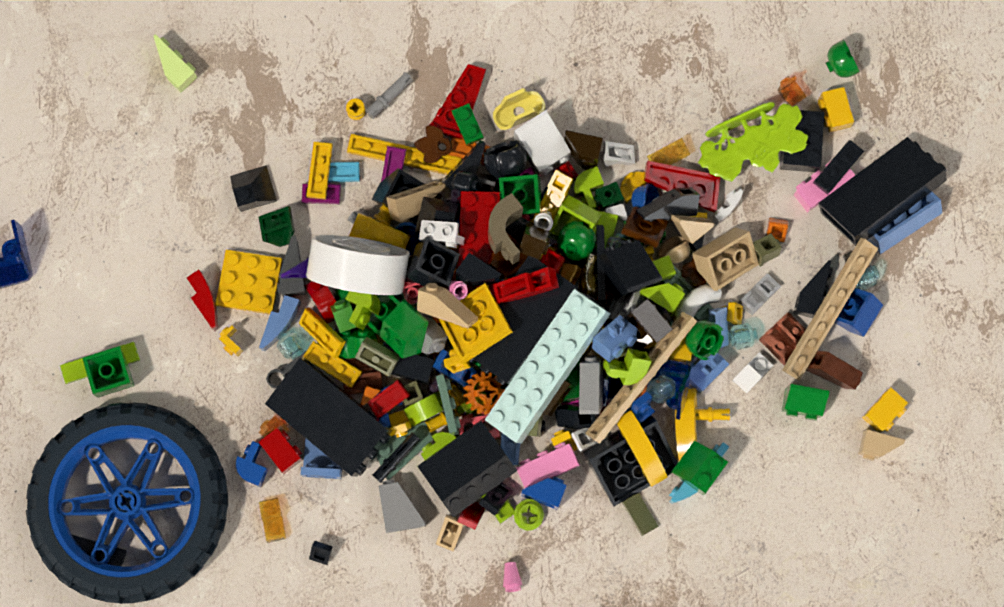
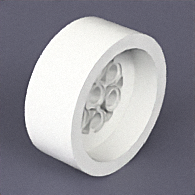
[306,234,410,295]

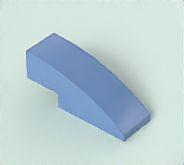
[259,295,301,351]

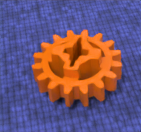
[463,372,505,415]

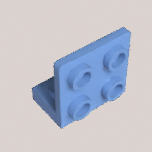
[300,439,342,479]

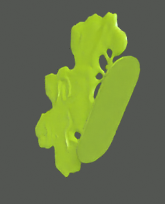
[698,102,808,182]

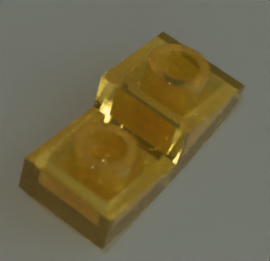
[647,138,690,165]
[579,254,597,295]
[259,498,287,543]

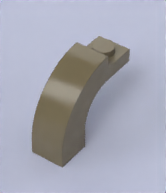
[488,193,523,265]

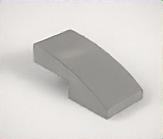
[738,273,781,315]

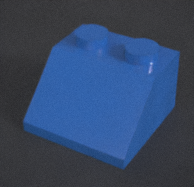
[834,288,883,337]
[521,477,567,510]

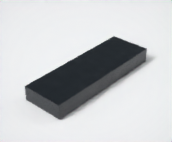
[813,139,864,195]

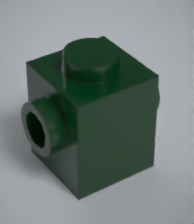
[593,181,624,211]

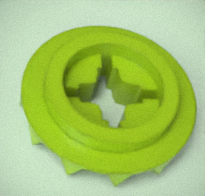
[513,499,544,531]

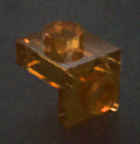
[777,76,807,107]
[259,415,291,437]

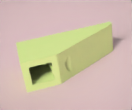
[153,34,197,93]

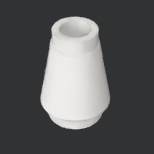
[534,211,553,231]

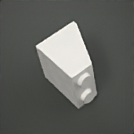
[514,110,571,177]

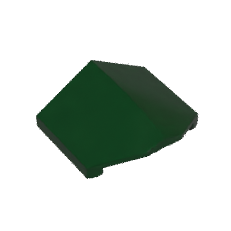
[258,206,295,247]

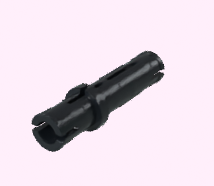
[372,432,421,483]

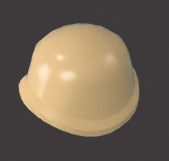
[659,235,690,264]

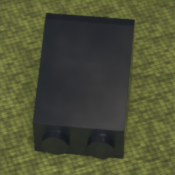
[599,239,663,299]

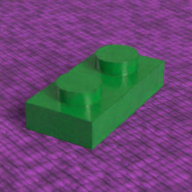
[452,104,484,146]

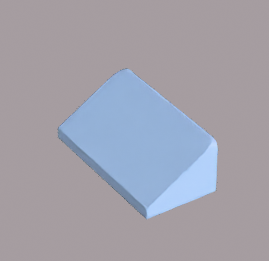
[709,307,729,348]

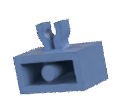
[592,315,637,362]
[684,353,729,393]

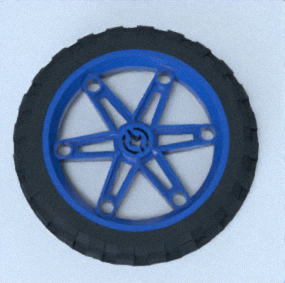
[26,402,228,604]

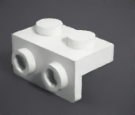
[419,220,465,248]

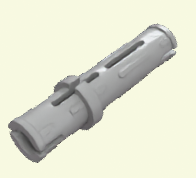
[365,72,413,119]

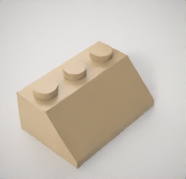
[692,227,759,291]

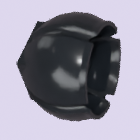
[483,140,527,182]

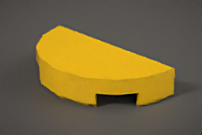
[620,171,646,204]

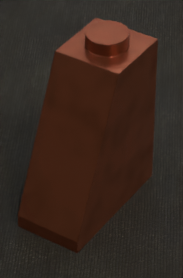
[806,351,863,390]

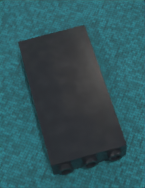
[818,137,947,246]
[469,256,580,386]
[265,358,393,477]

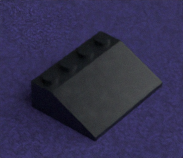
[583,415,678,507]
[417,420,517,517]

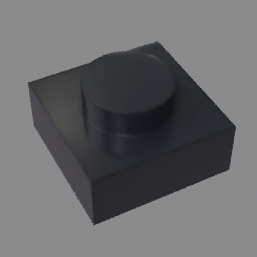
[309,540,333,565]

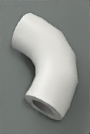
[674,284,722,318]

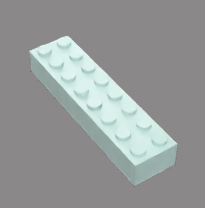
[485,289,611,443]

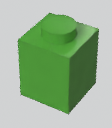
[330,300,356,333]

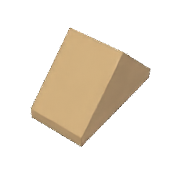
[671,215,714,244]
[436,514,465,552]

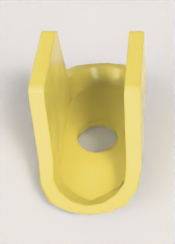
[493,88,545,130]

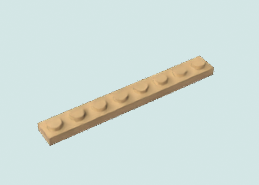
[782,238,878,381]
[585,312,697,444]

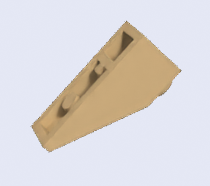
[386,181,445,223]
[417,283,478,328]

